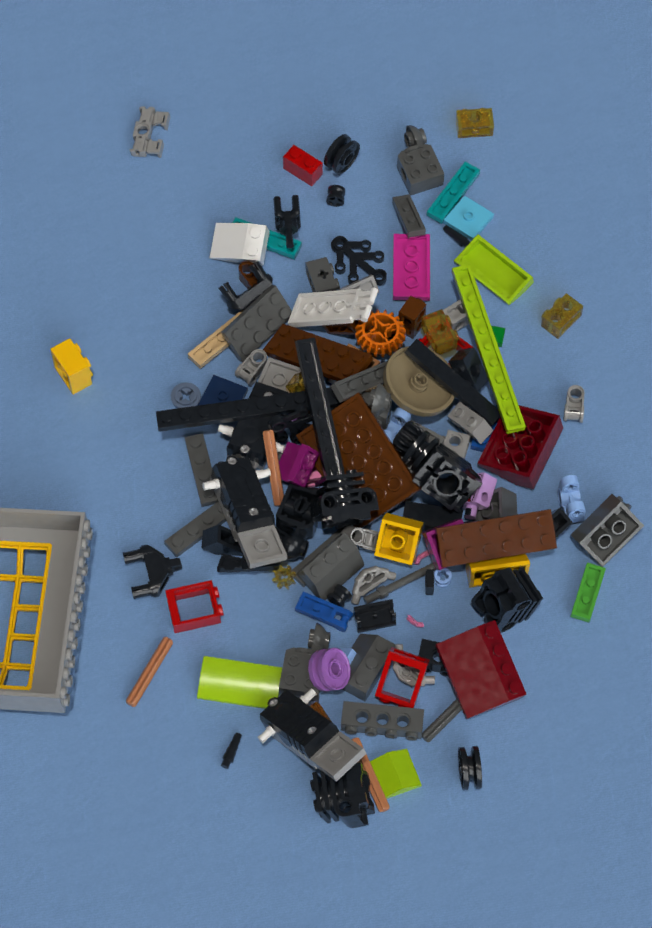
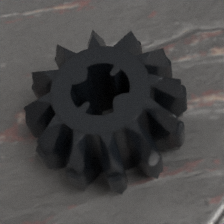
[393,421,423,454]

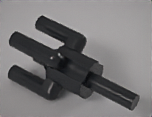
[273,195,301,249]

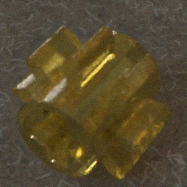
[272,565,297,590]

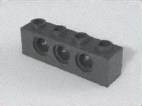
[341,701,424,741]

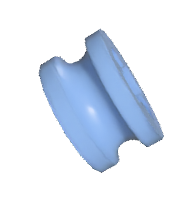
[434,568,452,587]

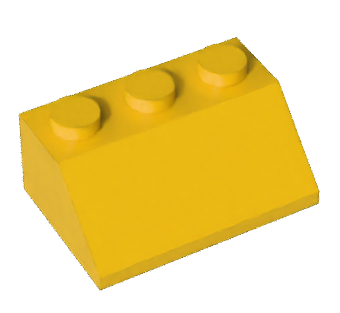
[465,553,530,588]

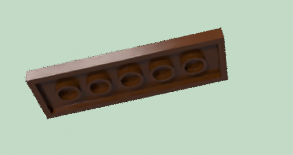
[263,324,373,381]
[435,509,557,568]

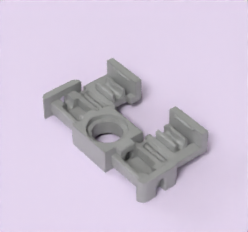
[130,106,170,158]

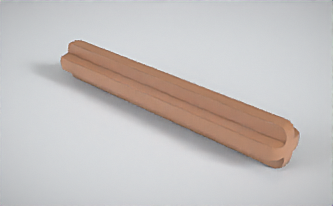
[263,430,284,506]
[126,637,173,707]
[351,738,390,812]

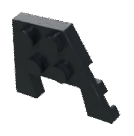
[217,527,289,573]

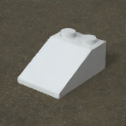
[210,223,270,266]

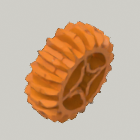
[355,309,406,358]

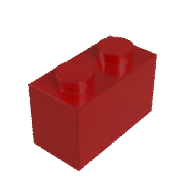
[283,145,323,186]

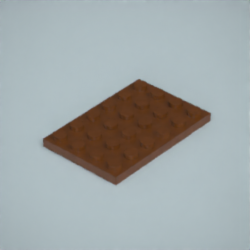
[296,392,421,528]

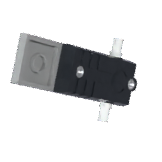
[218,357,302,470]
[202,455,287,569]
[257,688,367,782]

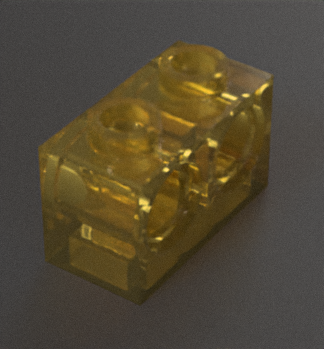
[541,293,583,339]

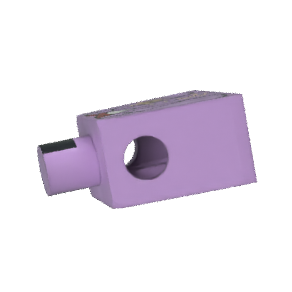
[461,472,497,520]

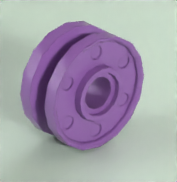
[308,648,351,692]

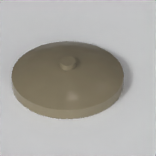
[383,346,455,417]

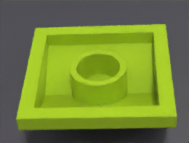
[370,749,422,799]

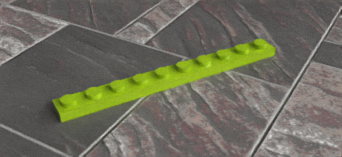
[451,264,526,434]

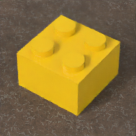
[50,338,93,395]
[374,513,424,565]

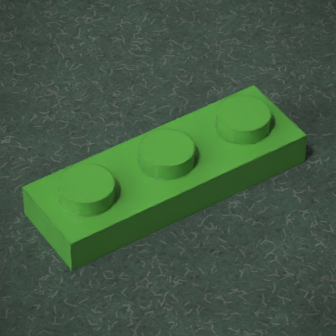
[571,563,606,623]

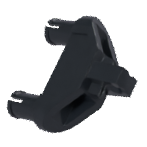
[218,261,273,310]
[123,544,182,599]

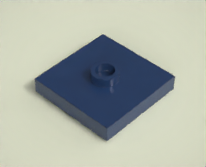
[198,375,248,405]

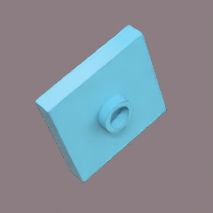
[443,196,494,241]

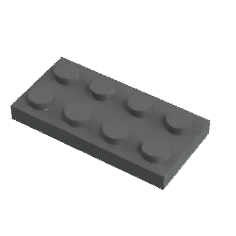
[221,285,292,362]

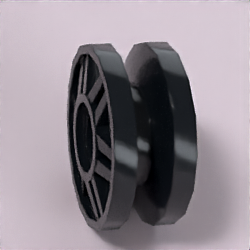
[324,134,360,175]
[402,430,440,471]
[458,746,482,790]

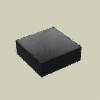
[425,569,434,595]

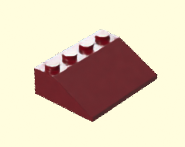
[477,405,563,489]
[435,620,527,719]

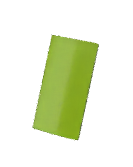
[454,234,534,305]
[197,656,282,709]

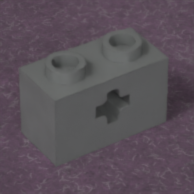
[305,257,340,292]

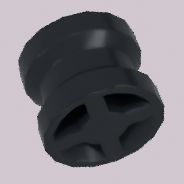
[326,185,345,207]
[327,584,352,607]

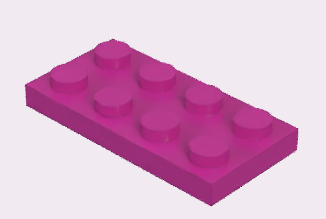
[393,234,430,301]

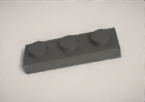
[392,194,426,238]

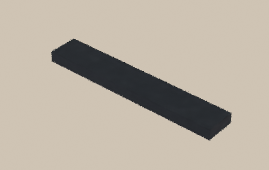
[404,339,500,427]

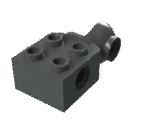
[397,125,444,196]
[361,383,392,430]
[279,623,330,702]

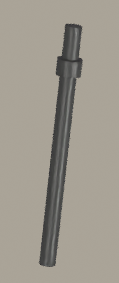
[363,563,436,604]

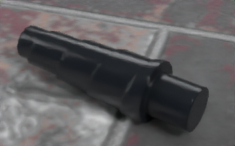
[443,225,470,247]
[221,732,242,769]

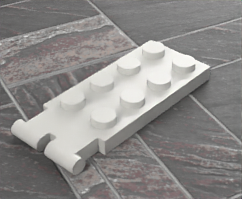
[288,288,378,327]

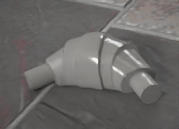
[351,566,396,604]
[393,644,435,687]

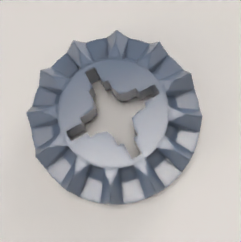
[171,382,201,408]

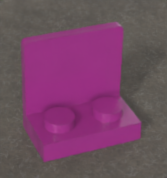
[279,442,319,488]

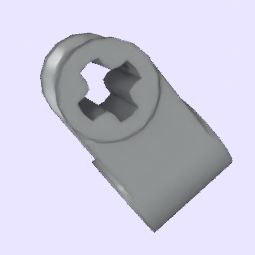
[235,349,267,386]
[563,385,585,423]
[342,526,379,552]

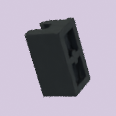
[353,599,396,633]

